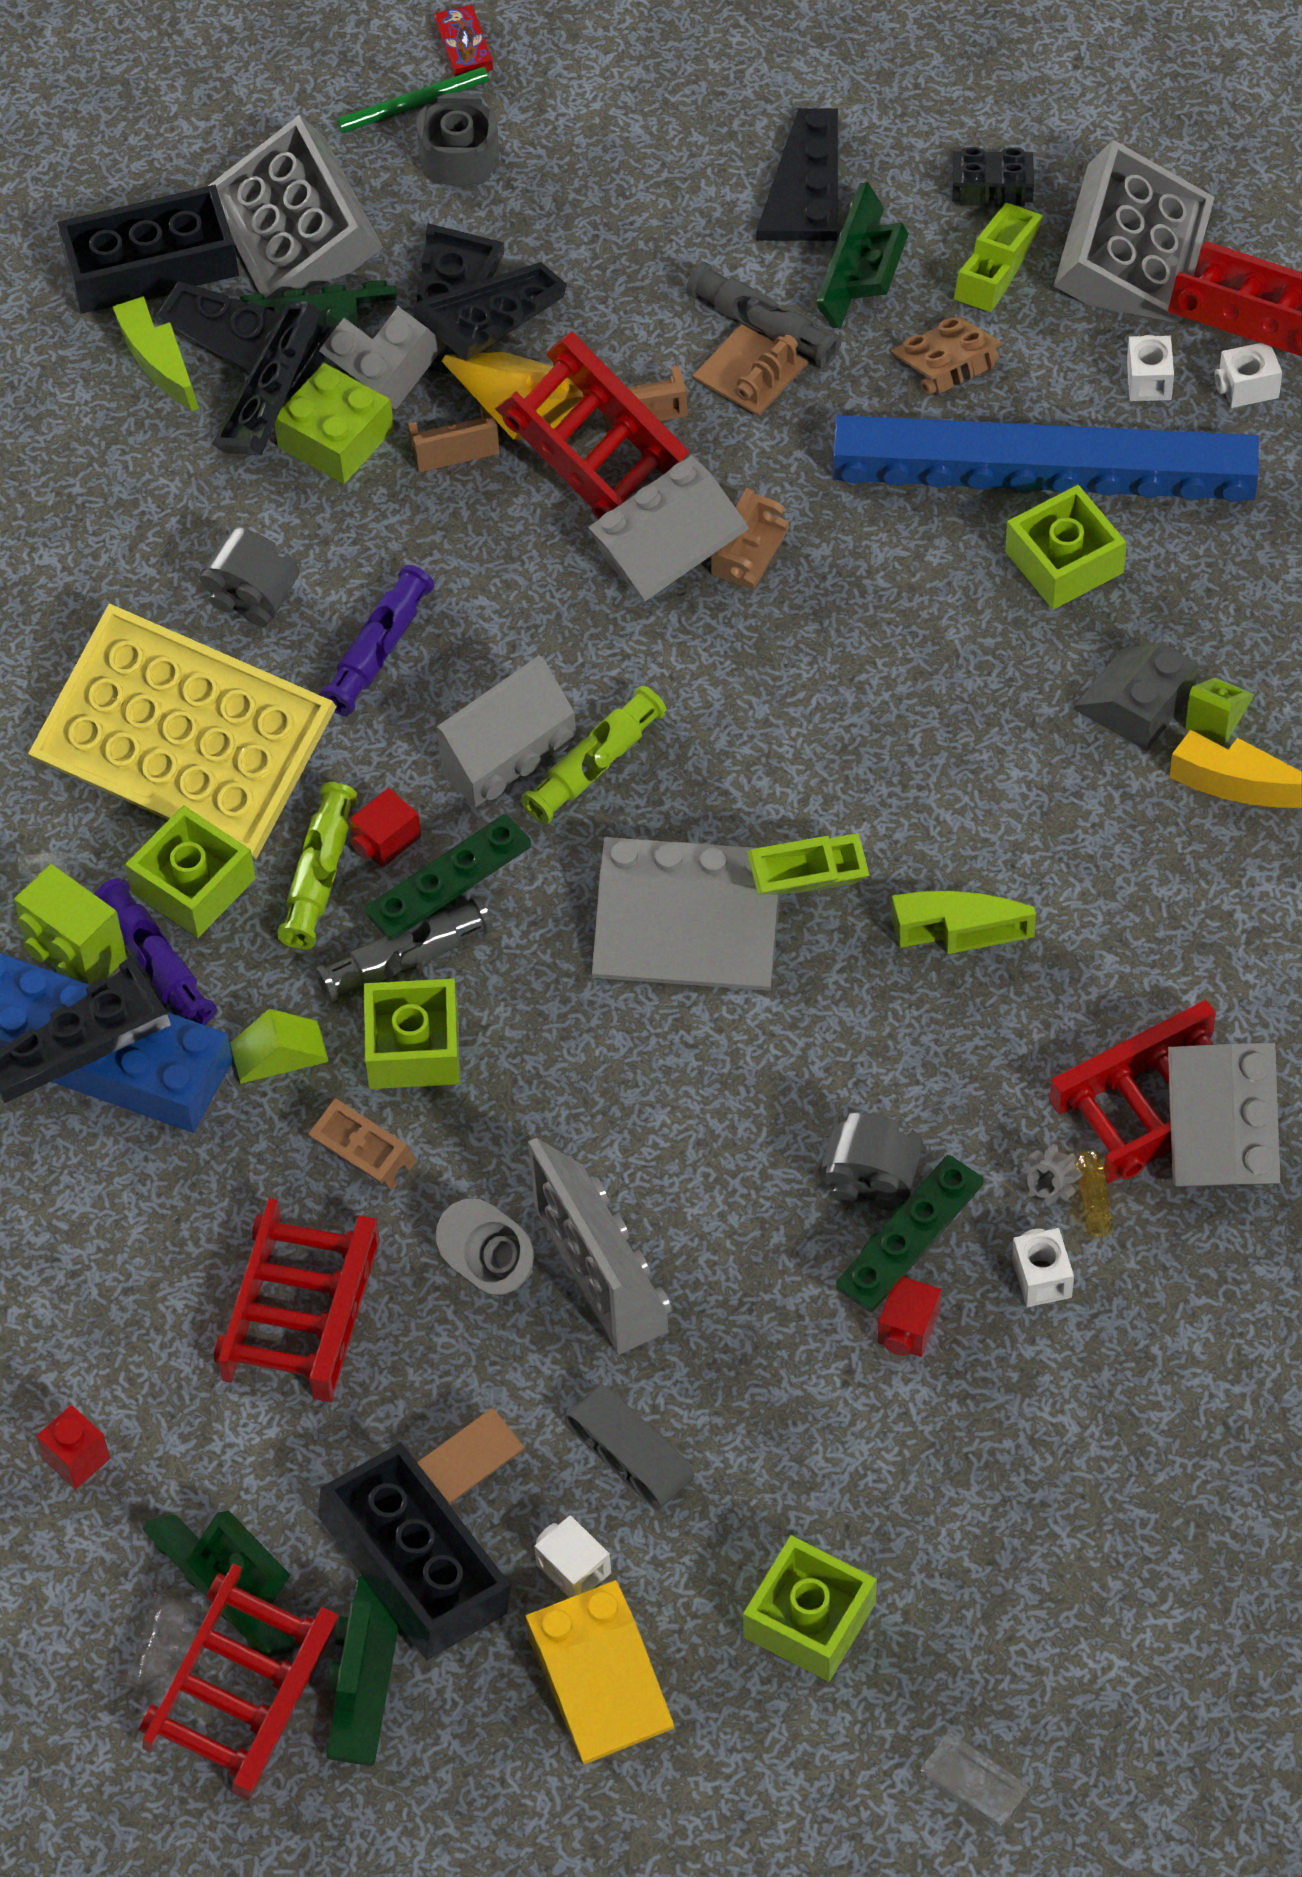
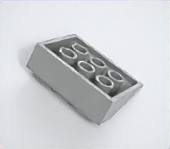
[208,115,383,300]
[1053,140,1215,323]
[592,837,781,991]
[528,1138,672,1355]

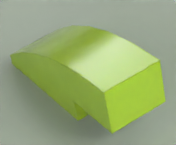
[953,203,1043,312]
[113,296,199,411]
[747,833,870,895]
[891,891,1036,954]

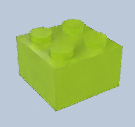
[274,363,394,484]
[1005,484,1127,610]
[125,805,256,938]
[14,864,127,985]
[364,978,460,1089]
[743,1535,877,1682]

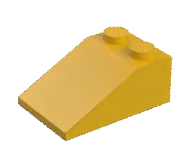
[442,352,584,440]
[525,1580,675,1765]

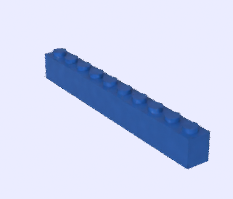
[833,415,1259,502]

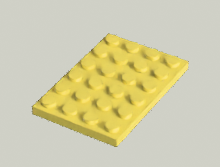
[28,603,337,860]

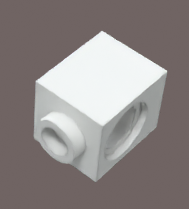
[1127,335,1174,401]
[1214,343,1282,408]
[1012,1228,1074,1307]
[534,1515,611,1598]

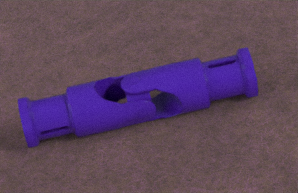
[318,565,435,717]
[94,878,217,1025]

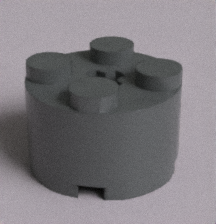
[416,92,500,186]
[199,528,300,627]
[820,1113,923,1211]

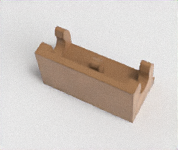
[602,365,688,430]
[408,406,500,473]
[711,488,789,590]
[308,1098,417,1189]
[417,1407,525,1506]

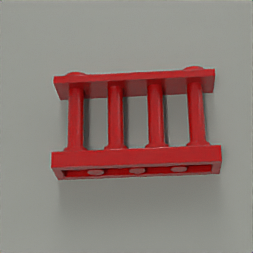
[1168,241,1302,357]
[495,331,690,519]
[1049,1000,1216,1184]
[214,1198,380,1403]
[138,1563,339,1801]

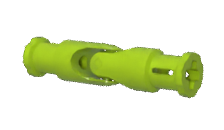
[521,686,667,825]
[277,782,358,950]

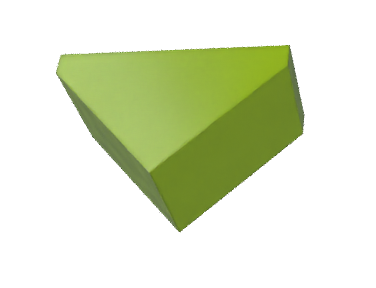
[1185,678,1254,746]
[230,1009,328,1084]

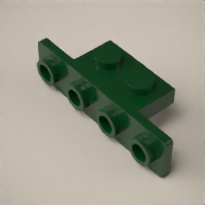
[816,182,909,329]
[240,280,397,328]
[365,814,531,940]
[836,1155,983,1312]
[143,1510,297,1657]
[326,1576,399,1766]

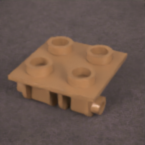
[890,316,1002,396]
[692,324,808,416]

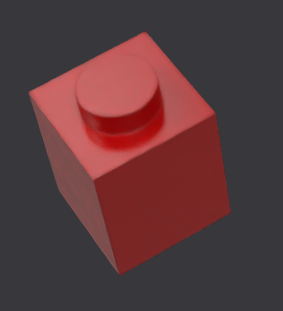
[350,788,421,868]
[877,1277,942,1357]
[36,1405,111,1490]

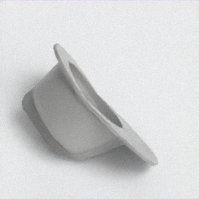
[436,1199,534,1295]

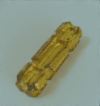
[1076,1150,1113,1238]

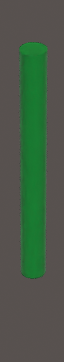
[337,66,489,134]

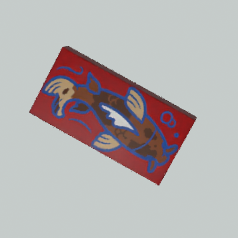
[435,5,493,77]

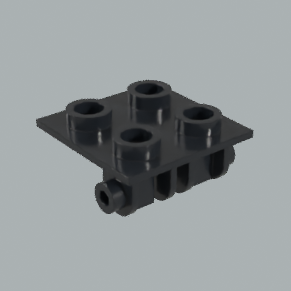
[952,147,1034,207]

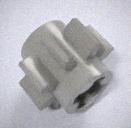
[1020,1144,1083,1206]

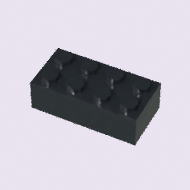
[57,184,239,314]
[318,1443,511,1661]

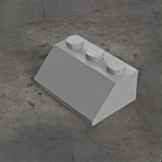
[588,455,749,601]
[437,655,576,808]
[1168,1043,1280,1187]

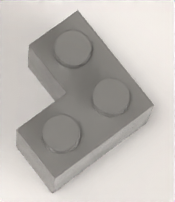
[319,306,446,409]

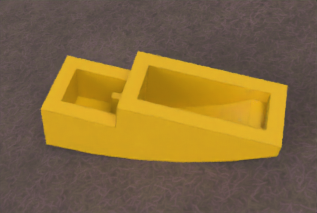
[1169,730,1302,808]

